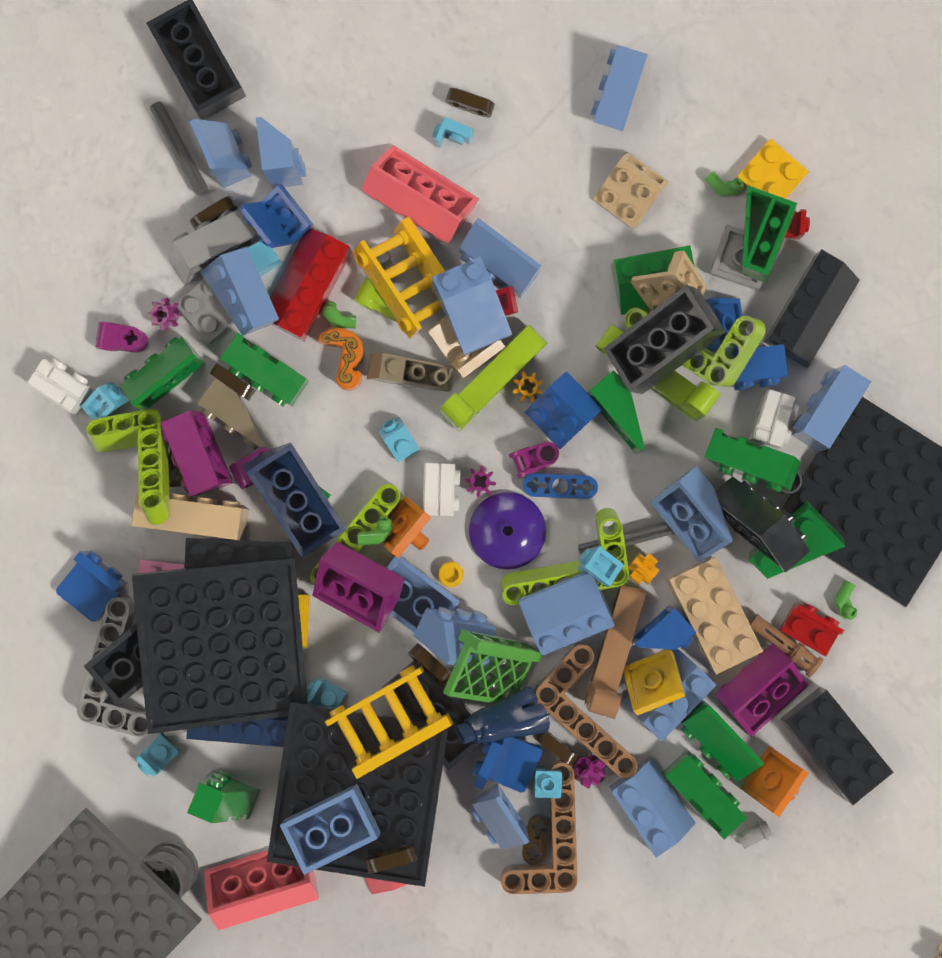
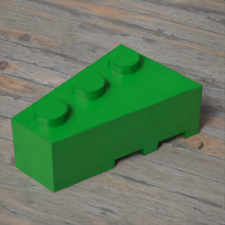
[742,185,797,283]
[220,332,309,407]
[704,427,801,493]
[749,501,845,579]
[662,752,747,840]
[187,769,261,823]

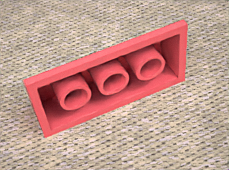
[361,145,479,244]
[204,850,319,931]

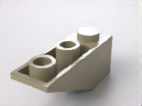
[366,352,452,392]
[197,378,267,450]

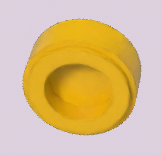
[438,561,464,587]

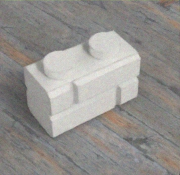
[27,358,92,415]
[748,389,799,449]
[422,463,460,517]

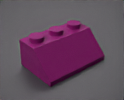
[161,410,233,496]
[312,542,405,633]
[715,643,809,737]

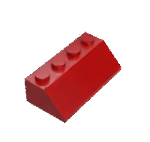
[270,229,352,342]

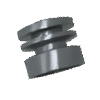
[141,841,199,898]

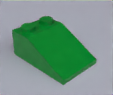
[588,370,645,454]

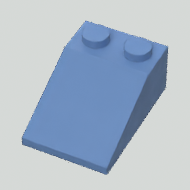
[190,119,253,188]
[432,256,512,356]
[650,466,733,563]
[470,783,529,849]

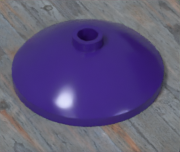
[469,492,546,570]

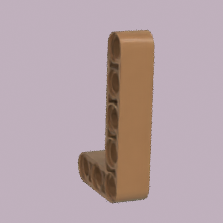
[584,584,646,719]
[535,643,638,778]
[501,759,578,894]

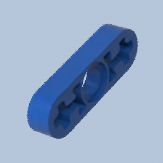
[522,473,598,499]

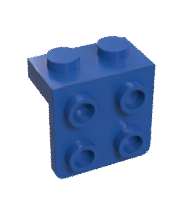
[240,184,314,248]
[56,550,128,622]
[471,737,542,793]

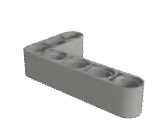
[77,596,148,737]

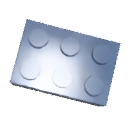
[792,365,872,452]
[387,556,460,633]
[280,784,381,875]

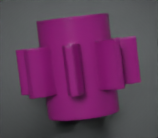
[148,298,183,330]
[464,466,496,498]
[574,754,606,789]

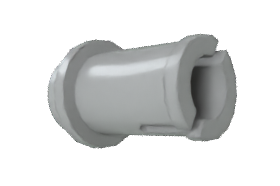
[737,821,773,849]

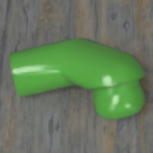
[704,171,744,197]
[321,301,356,329]
[358,517,393,545]
[834,580,857,620]

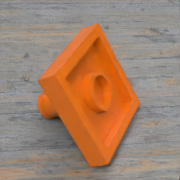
[381,496,432,558]
[740,746,809,817]

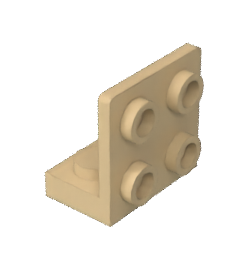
[594,152,669,229]
[631,251,707,311]
[428,317,505,378]

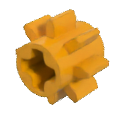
[512,371,544,403]
[628,553,660,585]

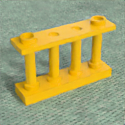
[352,217,445,339]
[325,665,453,779]

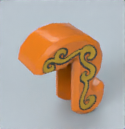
[318,328,365,391]

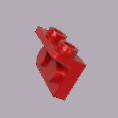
[779,602,845,657]

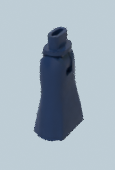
[455,686,550,744]

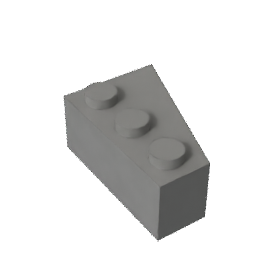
[169,208,257,285]

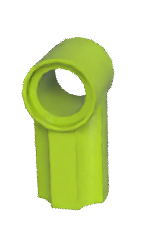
[353,277,409,323]

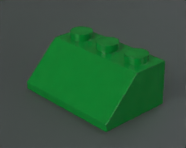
[611,245,695,315]
[121,336,205,410]
[681,700,765,781]

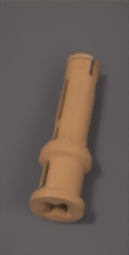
[749,614,823,677]

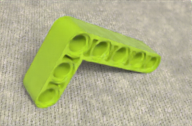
[625,308,766,388]
[439,325,548,432]
[595,325,721,421]
[86,409,170,525]
[310,484,401,585]
[500,508,629,605]

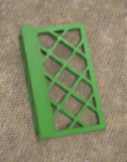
[443,629,543,703]

